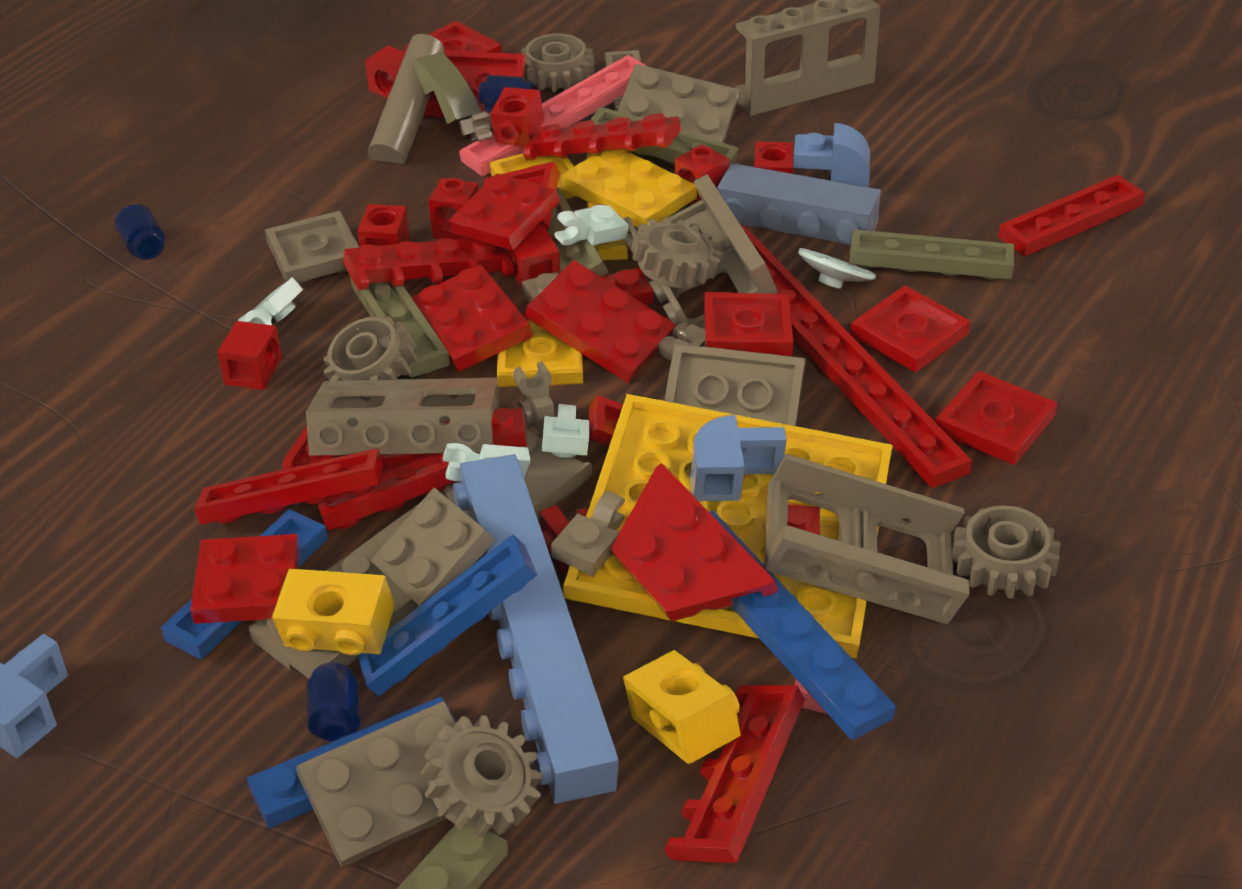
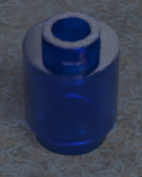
[479,75,533,112]
[115,204,165,260]
[306,663,360,742]

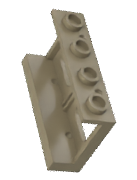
[734,0,881,116]
[623,174,778,329]
[306,378,500,456]
[764,454,969,624]

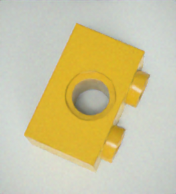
[272,569,395,655]
[623,650,741,765]

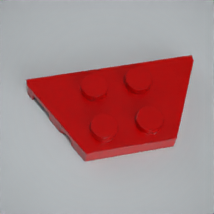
[611,463,778,622]

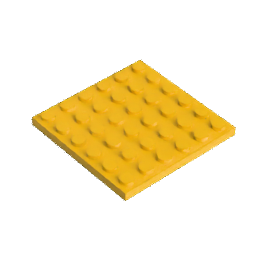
[563,394,892,658]

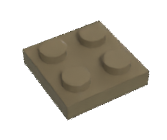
[264,211,359,283]
[370,488,496,606]

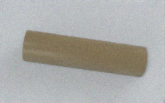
[368,34,446,164]

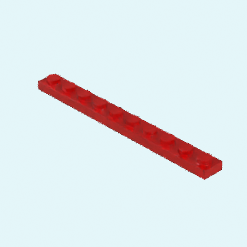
[741,225,972,489]

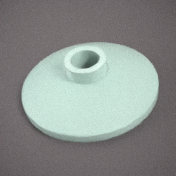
[798,248,876,289]

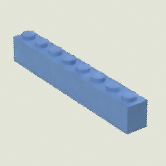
[453,454,619,804]

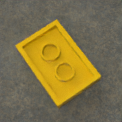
[560,149,697,228]

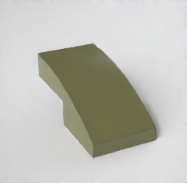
[411,53,481,124]

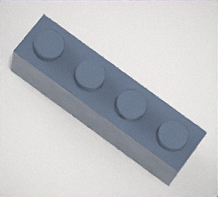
[717,163,881,245]

